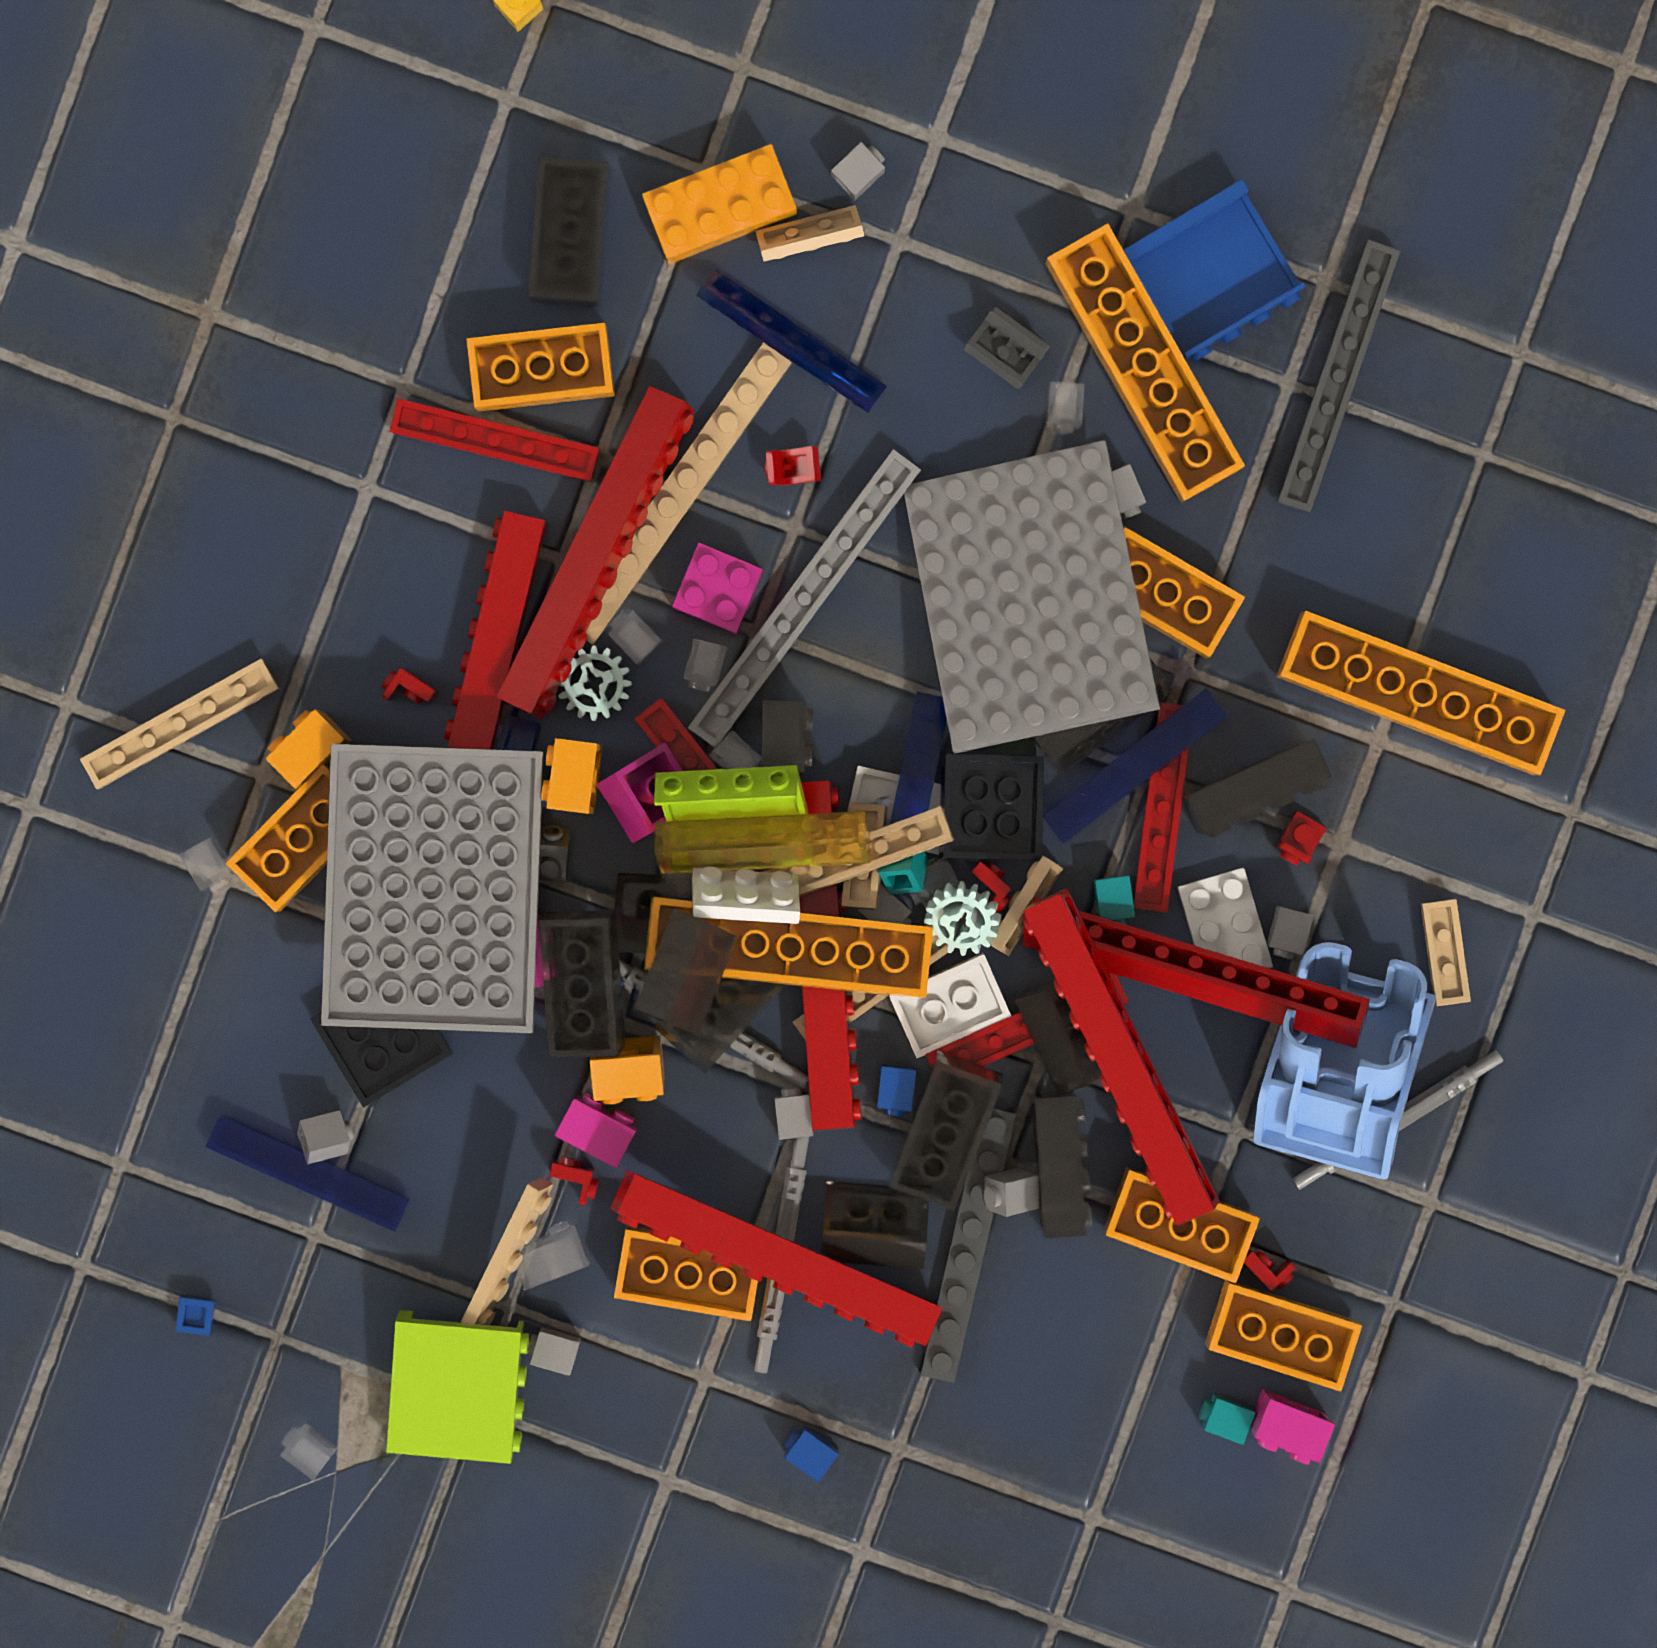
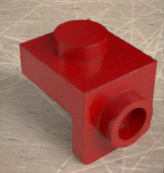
[764,446,821,486]
[970,861,1011,913]
[549,1156,599,1206]

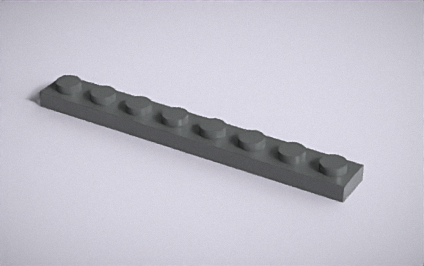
[1277,240,1400,513]
[921,1105,1016,1383]

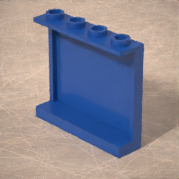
[1123,179,1306,362]

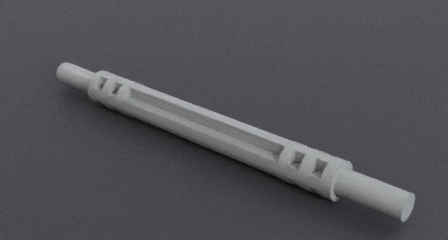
[598,949,809,1088]
[1292,1050,1503,1190]
[754,1137,809,1373]

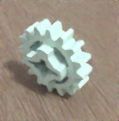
[558,646,632,721]
[924,881,1001,956]

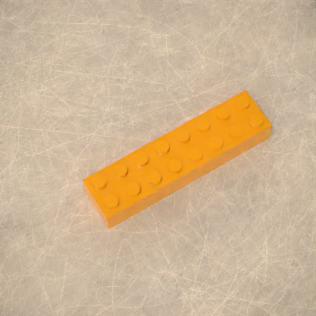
[1045,223,1245,503]
[1276,611,1566,776]
[644,897,933,999]

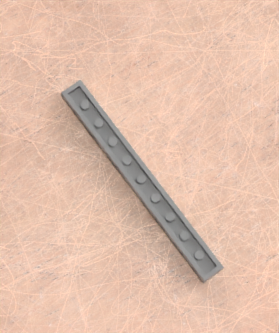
[688,449,921,748]

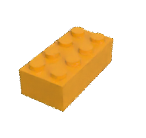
[642,144,797,265]
[466,323,615,412]
[1124,527,1245,659]
[225,764,330,912]
[1102,1166,1260,1283]
[614,1225,758,1321]
[1205,1280,1362,1392]

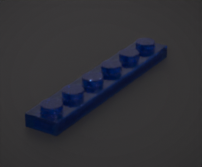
[697,270,887,413]
[1043,689,1228,844]
[206,1114,410,1232]

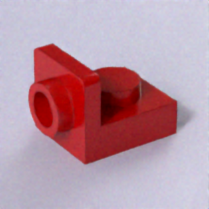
[381,668,439,704]
[1275,811,1327,866]
[1244,1249,1296,1291]

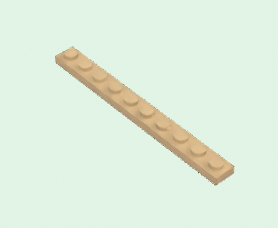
[586,342,792,645]

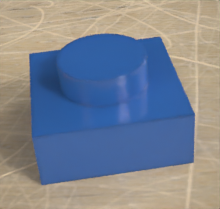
[175,1296,216,1336]

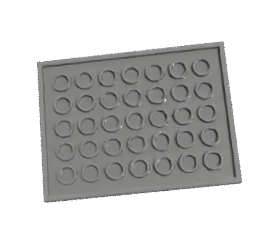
[904,440,1160,753]
[321,744,544,1033]

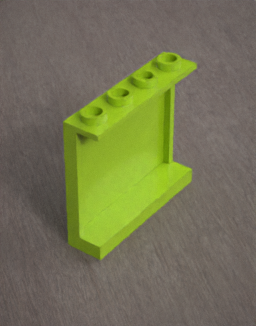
[654,765,813,869]
[386,1310,529,1464]

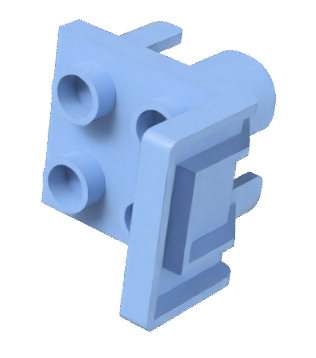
[1253,942,1436,1179]

